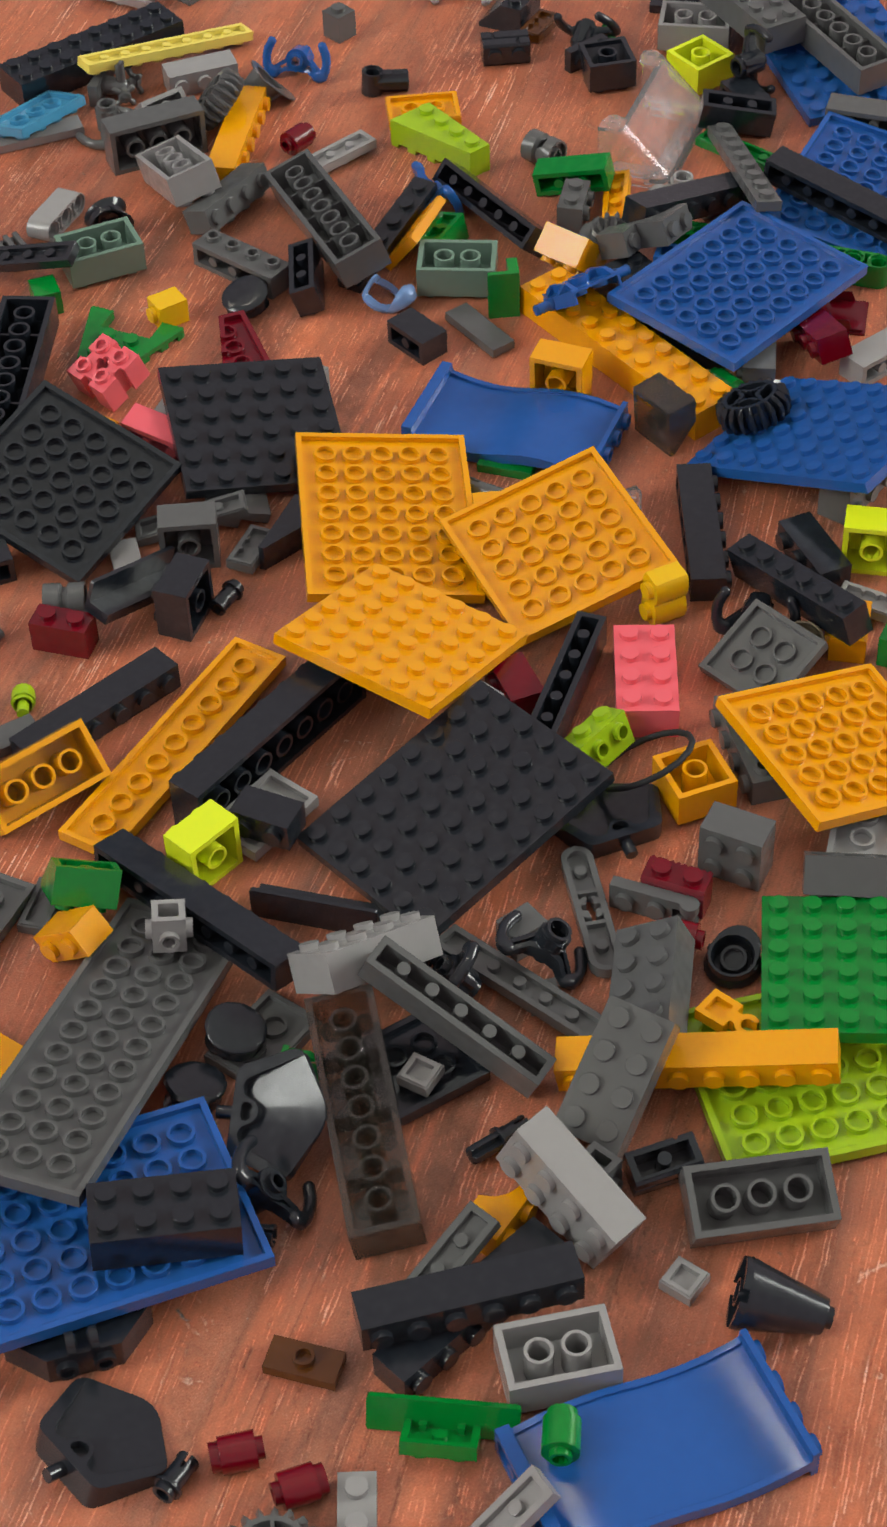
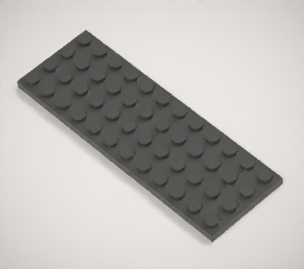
[0,897,233,1208]

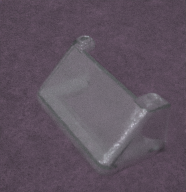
[598,50,704,189]

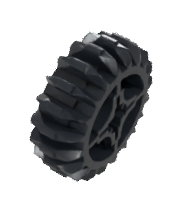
[715,378,792,436]

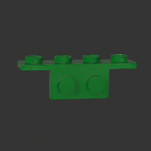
[366,1392,522,1462]

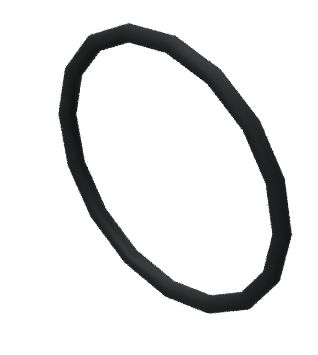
[604,729,696,792]

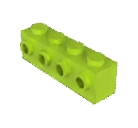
[564,706,635,767]

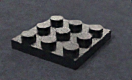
[347,1015,491,1127]

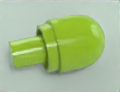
[11,683,36,717]

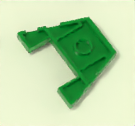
[77,306,185,364]

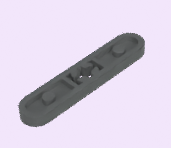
[561,846,616,978]

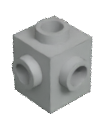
[145,899,193,953]

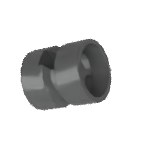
[520,129,567,164]
[42,581,88,612]

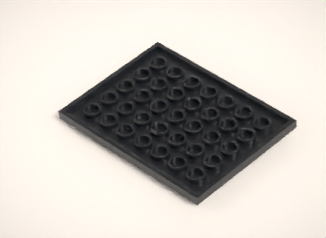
[297,680,615,936]

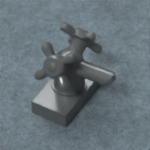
[87,60,144,107]

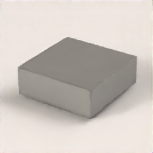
[396,1052,445,1098]
[658,1256,710,1307]

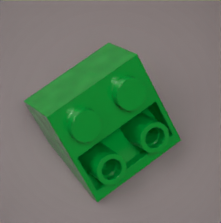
[41,857,122,913]

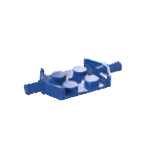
[533,264,631,316]

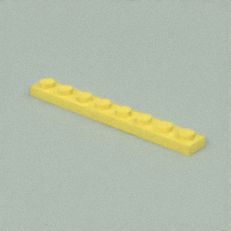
[77,23,253,75]

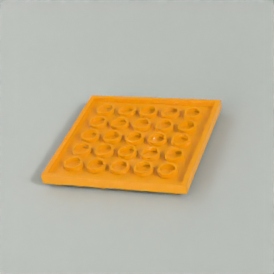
[439,446,678,647]
[273,563,527,719]
[715,663,887,832]

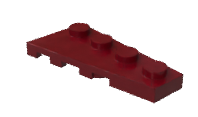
[218,310,270,363]

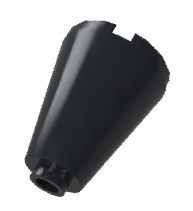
[726,1255,835,1335]

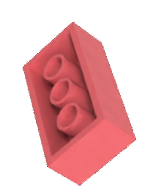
[613,624,680,737]

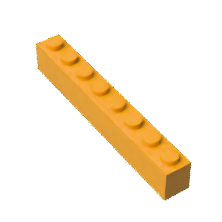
[553,1028,841,1091]

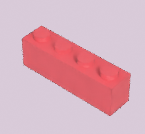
[121,402,177,460]

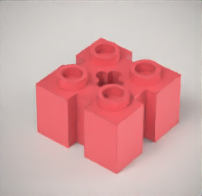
[67,333,150,412]

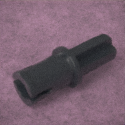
[465,1115,528,1164]

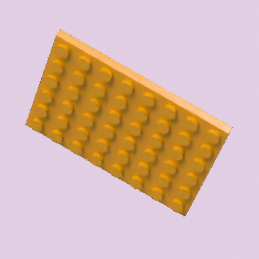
[295,432,485,604]

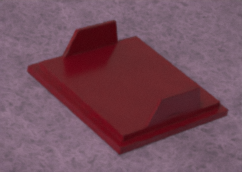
[822,291,869,336]

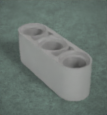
[26,188,85,242]

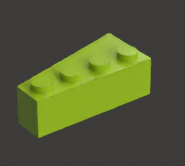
[390,103,490,176]

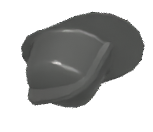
[244,60,296,101]

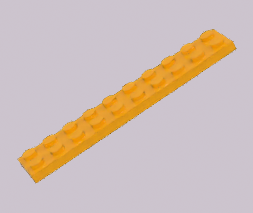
[58,636,287,854]

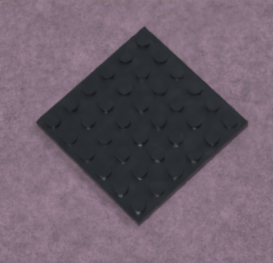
[157,357,341,499]
[0,380,182,582]

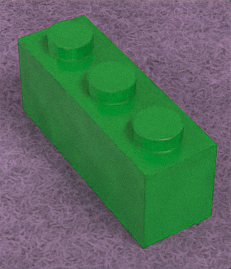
[532,152,615,197]

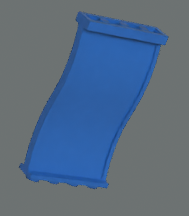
[401,361,631,469]
[494,1328,822,1527]

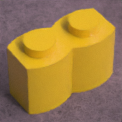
[639,561,689,625]

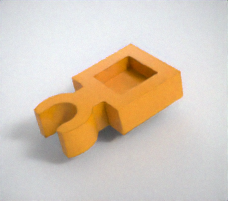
[694,988,760,1032]

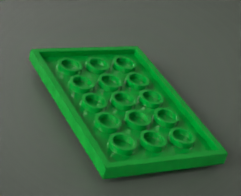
[761,895,887,1044]

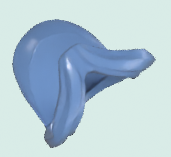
[362,273,417,313]

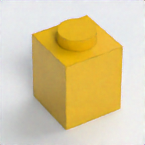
[146,286,190,328]

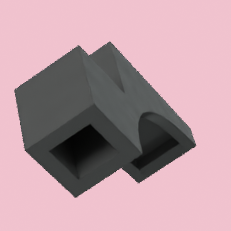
[596,203,693,260]

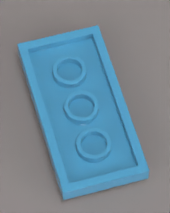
[0,90,86,140]

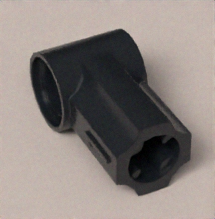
[361,65,409,97]

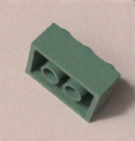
[54,216,147,289]
[416,239,498,298]

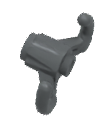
[75,98,133,150]

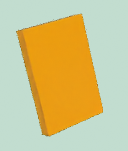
[385,91,462,131]
[385,195,446,271]

